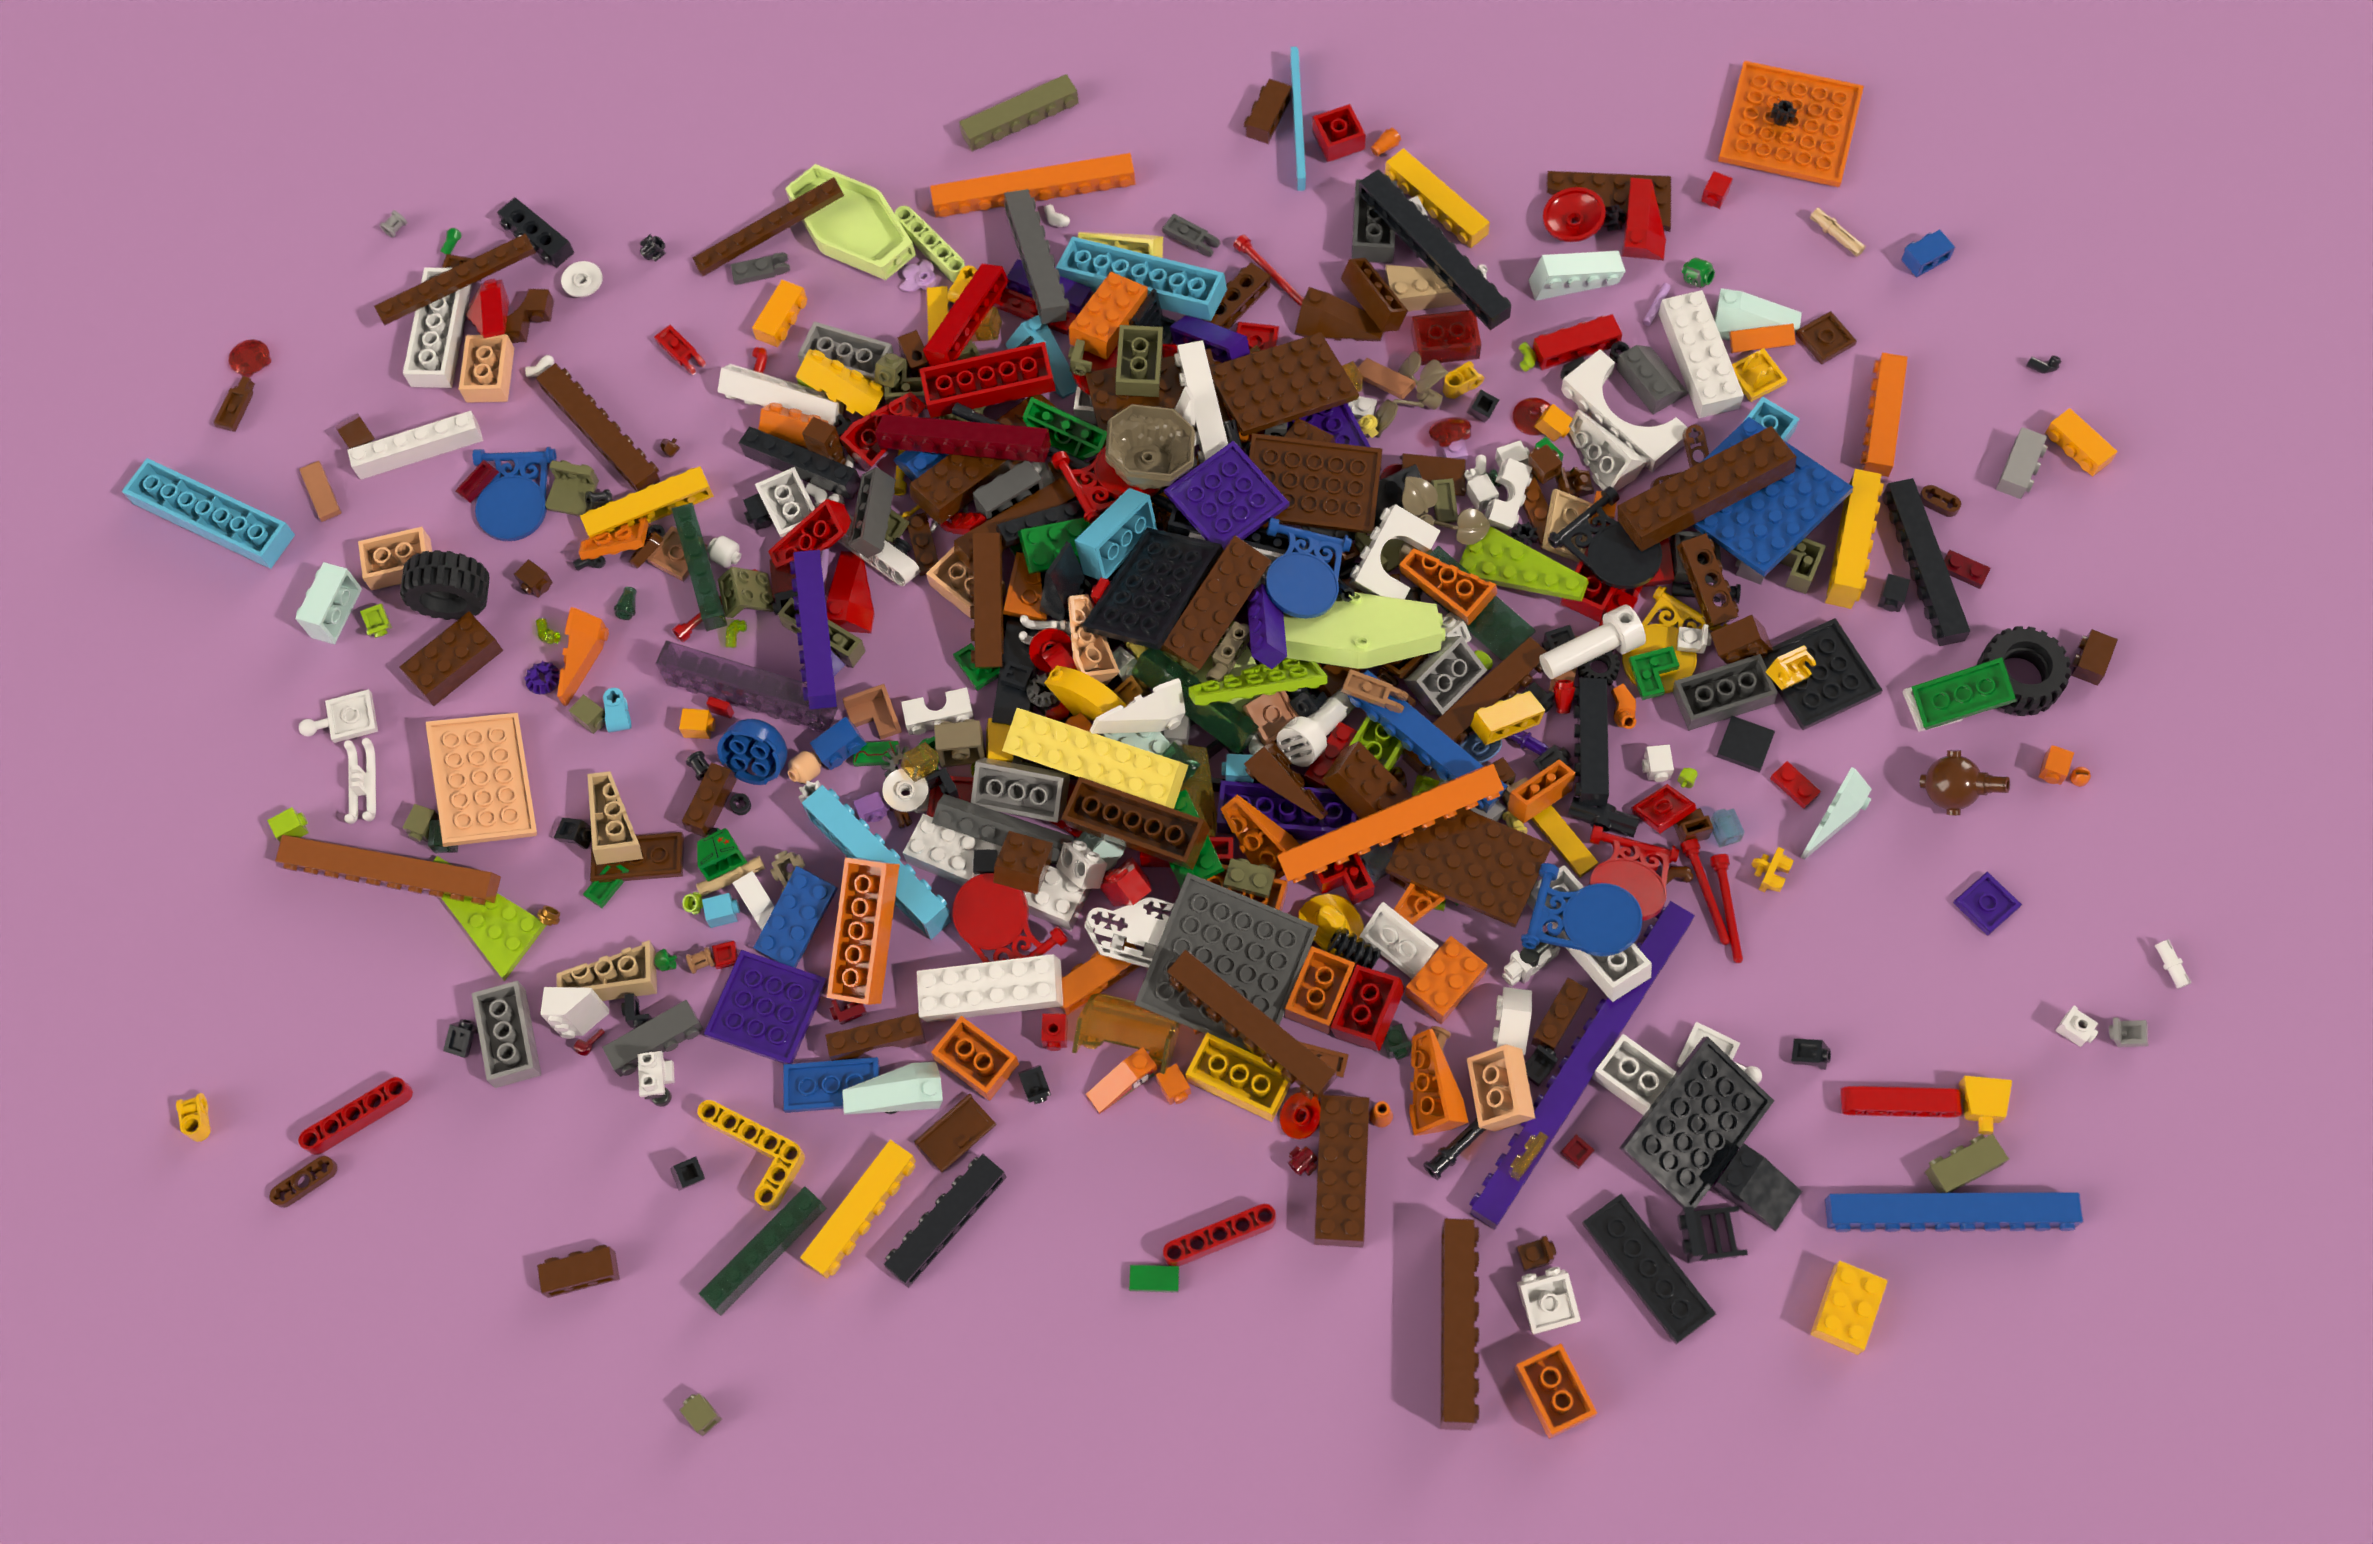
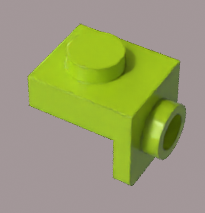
[360,604,392,638]

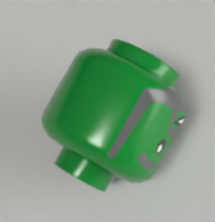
[1682,257,1715,288]

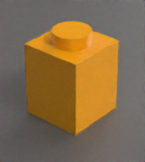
[1534,404,1573,442]
[679,708,716,739]

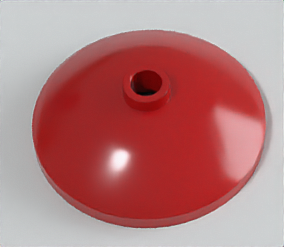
[1543,187,1606,242]

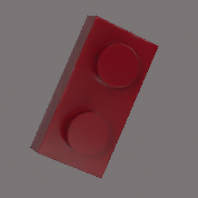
[1944,549,1991,589]

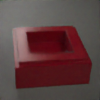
[1560,1134,1595,1169]

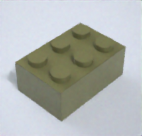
[1116,325,1163,397]

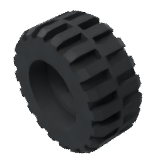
[400,550,490,620]
[1977,626,2071,716]

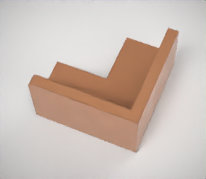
[842,684,902,740]

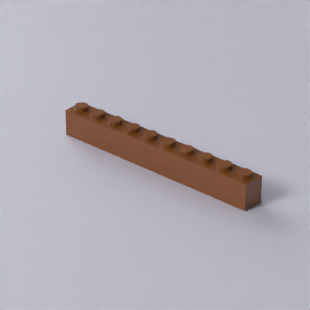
[275,835,501,905]

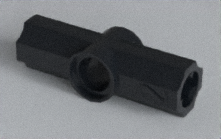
[1567,797,1640,838]

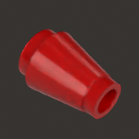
[1553,679,1575,714]

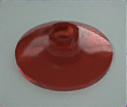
[1513,398,1550,436]

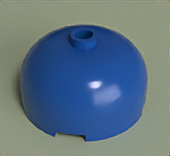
[717,719,788,785]

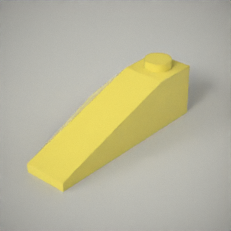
[1078,232,1163,258]

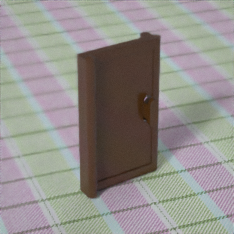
[1400,453,1467,496]
[914,1094,997,1172]

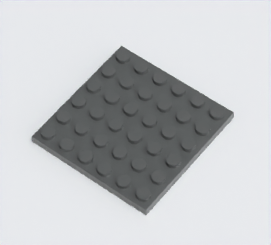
[1134,873,1318,1052]

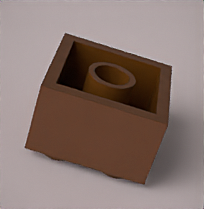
[1710,615,1773,664]
[993,831,1053,895]

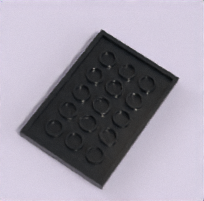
[1082,527,1224,650]
[1619,1037,1774,1209]

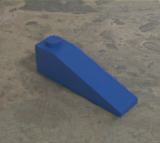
[893,450,949,481]

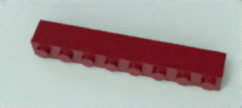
[875,414,1051,463]

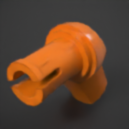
[1611,683,1636,729]

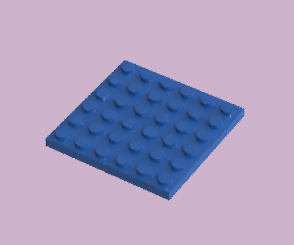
[1692,417,1853,577]

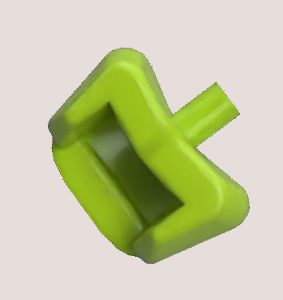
[1474,650,1493,672]
[1677,768,1698,788]

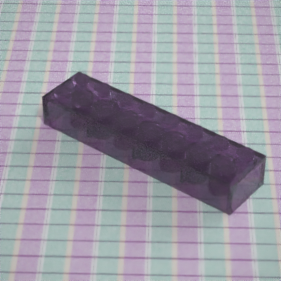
[655,640,838,732]

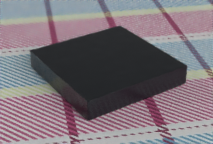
[1716,716,1775,773]

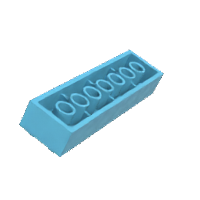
[1056,236,1227,321]
[122,458,295,569]
[802,785,951,940]

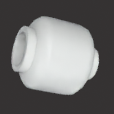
[707,536,741,568]

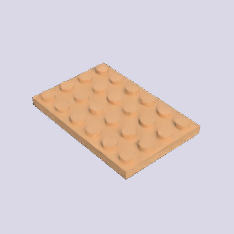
[426,713,537,847]

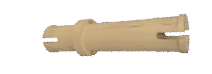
[1810,207,1866,257]
[696,856,765,897]

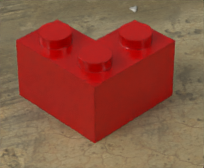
[1312,853,1375,905]

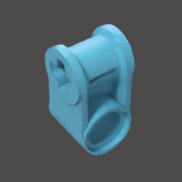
[603,688,632,733]

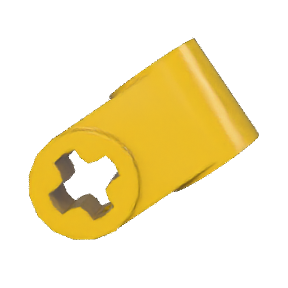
[947,265,977,303]
[1443,361,1484,399]
[176,1093,211,1142]

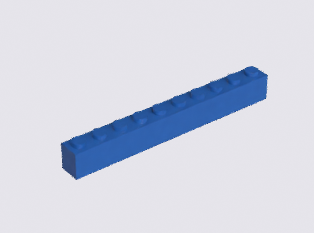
[1825,1192,2083,1232]

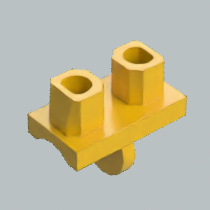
[1751,847,1794,893]

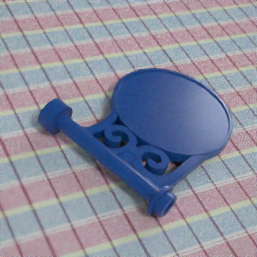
[472,447,557,541]
[1265,517,1352,619]
[1521,863,1642,956]

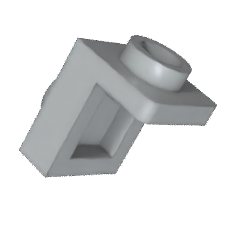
[2109,1017,2148,1047]

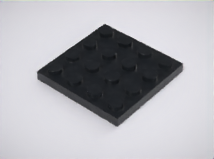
[1762,618,1883,730]

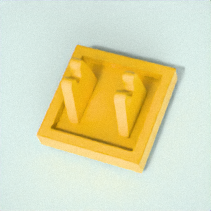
[1732,348,1788,402]

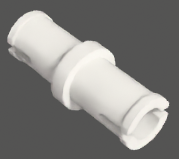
[2155,939,2192,989]

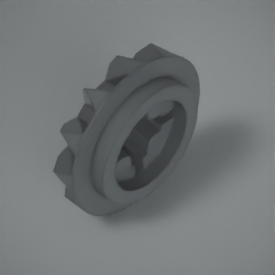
[1026,673,1059,707]

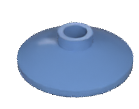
[1460,733,1502,763]

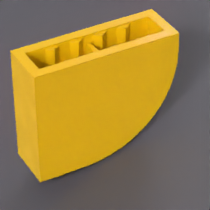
[1044,666,1127,721]

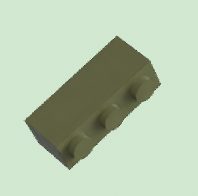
[1925,1134,2009,1193]

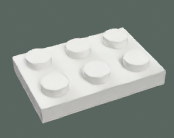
[1359,902,1439,979]

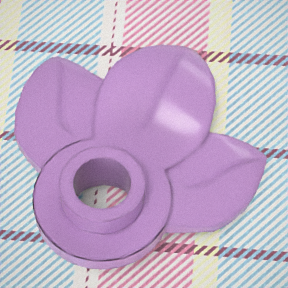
[899,260,936,292]

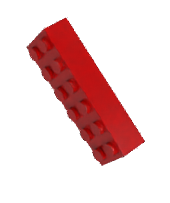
[919,342,1056,418]

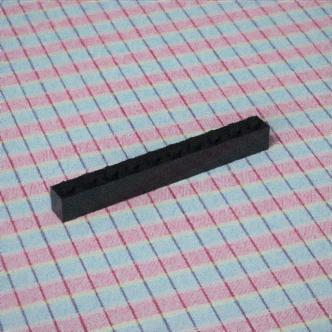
[1359,169,1512,331]

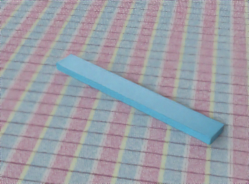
[1290,47,1306,191]

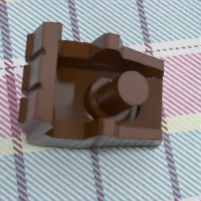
[1555,467,1594,498]

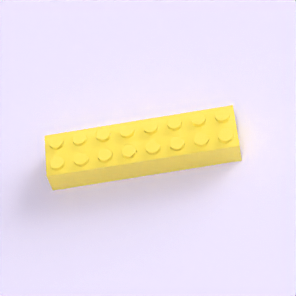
[1002,708,1189,809]

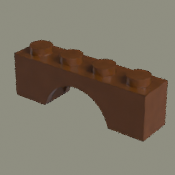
[825,1013,926,1061]

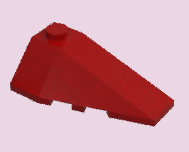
[1622,178,1666,261]
[466,279,509,339]
[839,392,926,472]
[768,499,852,569]
[826,551,875,633]

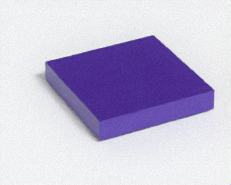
[1953,871,2022,936]

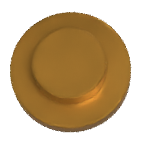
[537,906,560,926]

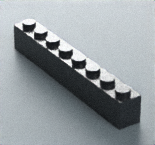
[1882,478,1971,646]

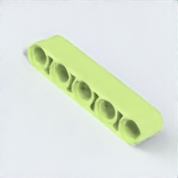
[895,206,965,283]

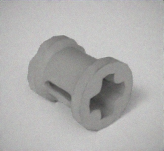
[379,210,407,238]

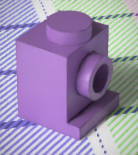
[853,791,890,823]

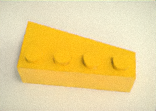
[795,349,885,417]

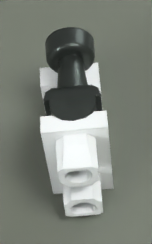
[1502,931,1560,987]
[638,1051,675,1107]

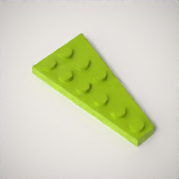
[1458,526,1589,601]
[1188,658,1327,706]
[433,856,547,981]

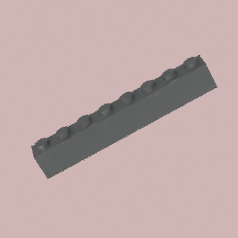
[1004,189,1069,324]

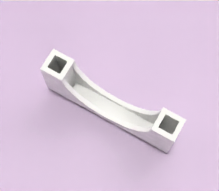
[1561,349,1691,472]

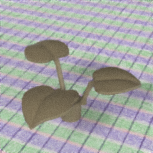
[1375,351,1448,438]
[1398,476,1490,573]

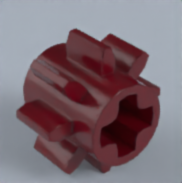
[1288,1146,1318,1176]

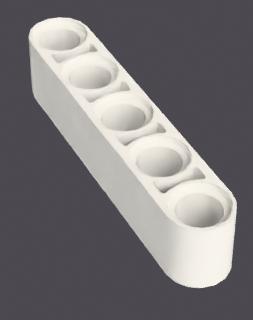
[838,515,920,586]

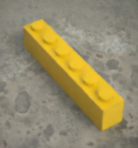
[1385,148,1490,248]
[580,466,714,538]
[800,1139,916,1279]

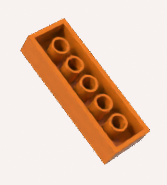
[827,858,900,1005]

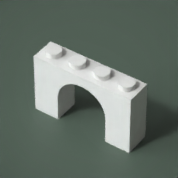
[1349,504,1440,599]

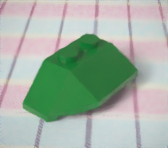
[1023,397,1107,460]

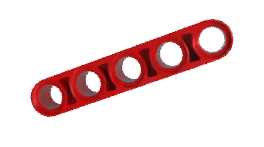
[298,1077,413,1155]
[1840,1086,1962,1118]
[1163,1204,1276,1266]

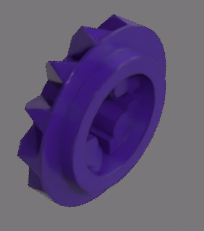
[524,661,560,695]

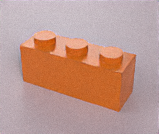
[758,402,828,448]
[1507,759,1576,824]

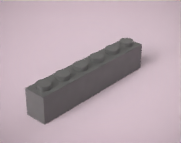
[932,794,1074,865]

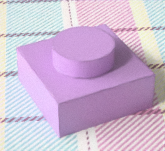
[1442,437,1468,460]

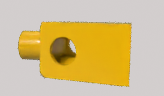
[1959,1076,2012,1135]

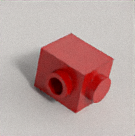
[1041,1014,1068,1051]

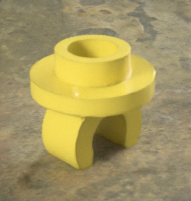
[1358,414,1379,438]

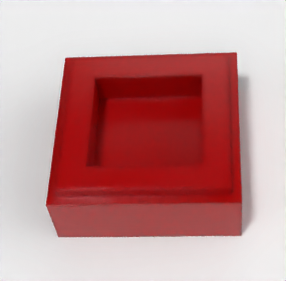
[706,697,734,719]
[712,941,738,970]

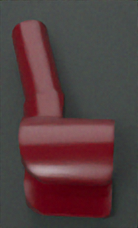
[574,1028,605,1056]

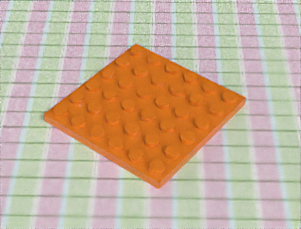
[1718,61,1864,188]

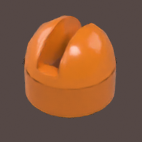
[2070,767,2091,787]

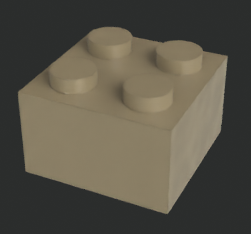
[934,719,986,768]

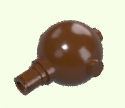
[1919,750,2010,816]

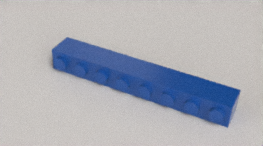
[1348,670,1508,813]

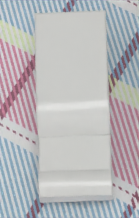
[733,871,774,930]

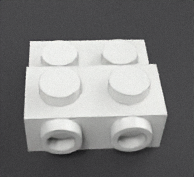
[1517,1267,1581,1334]

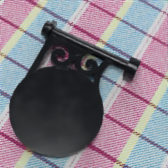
[1548,486,1662,589]

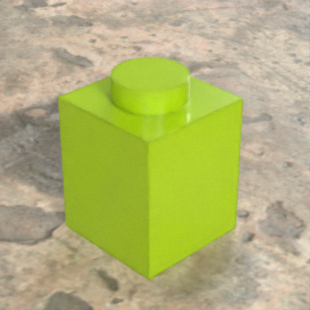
[267,807,309,842]

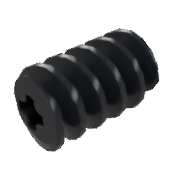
[1327,928,1380,969]

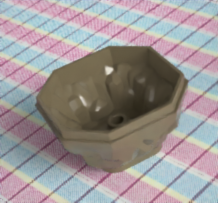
[1105,404,1195,490]

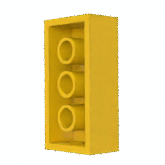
[1186,1032,1291,1122]

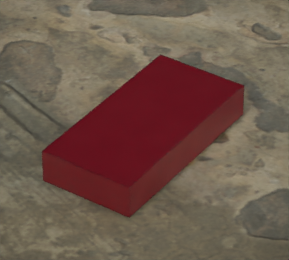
[456,460,499,503]

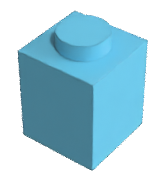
[1221,754,1254,783]
[702,893,740,928]

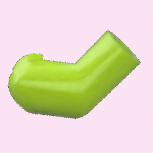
[1519,342,1537,372]

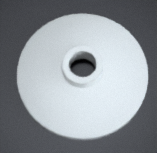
[561,261,603,297]
[882,768,928,812]

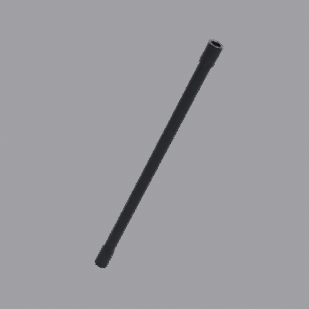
[952,402,1174,513]

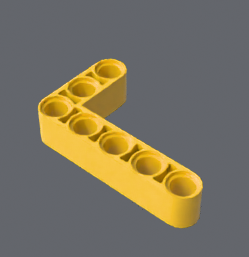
[697,1100,805,1211]

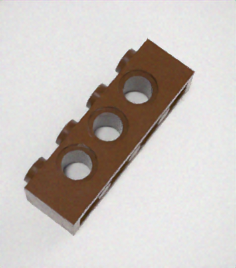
[1199,262,1270,329]
[1676,533,1739,629]

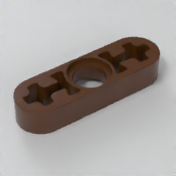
[270,1156,338,1208]

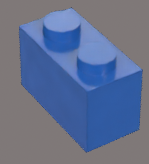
[1901,229,1955,278]
[810,717,867,770]

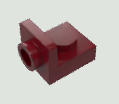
[829,999,868,1025]

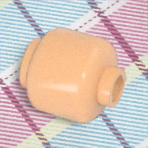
[787,751,822,784]

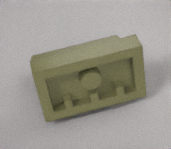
[717,567,774,618]

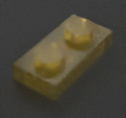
[1510,1131,1548,1181]

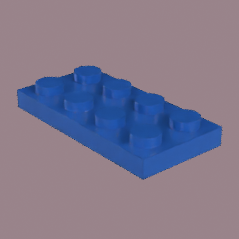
[753,866,838,968]
[783,1057,880,1113]

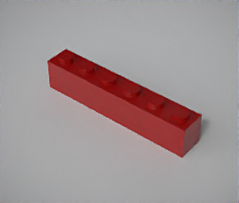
[923,263,1009,366]

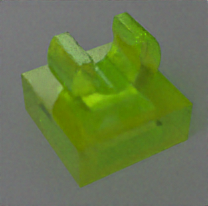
[1411,775,1439,796]

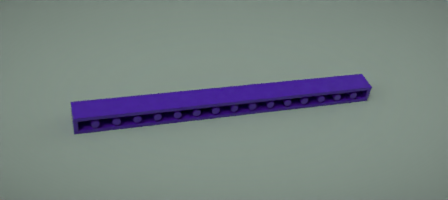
[1469,901,1695,1230]

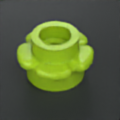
[682,892,703,915]

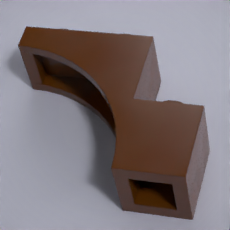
[503,289,554,343]

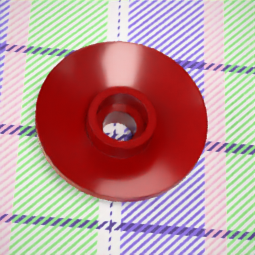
[1029,628,1073,672]
[1280,1092,1321,1140]

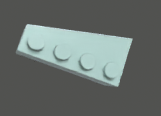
[1528,251,1625,301]

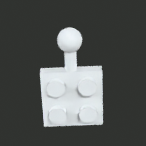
[299,689,378,743]
[1676,1022,1762,1084]

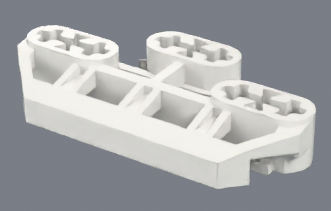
[1084,897,1174,968]

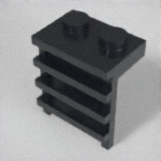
[1129,289,1177,344]
[1677,1206,1748,1263]

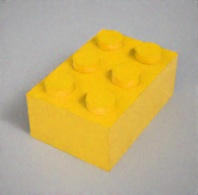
[1810,1261,1888,1355]

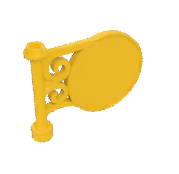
[1622,586,1728,694]

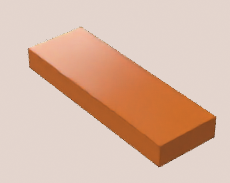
[1729,323,1796,353]

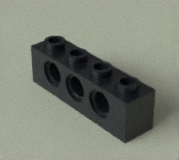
[497,197,574,268]

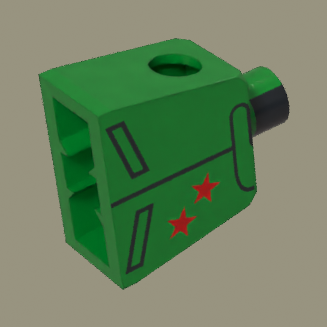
[697,828,747,881]

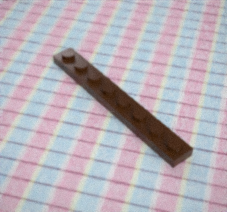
[692,177,845,276]
[374,234,536,326]

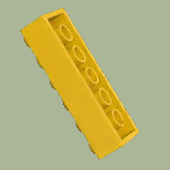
[1825,469,1884,609]

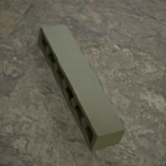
[959,74,1079,151]

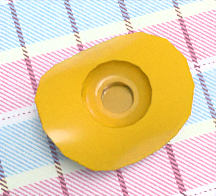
[1298,893,1364,957]

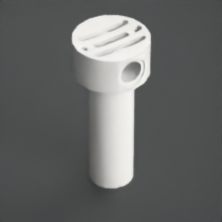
[1539,604,1646,679]
[1276,686,1355,767]

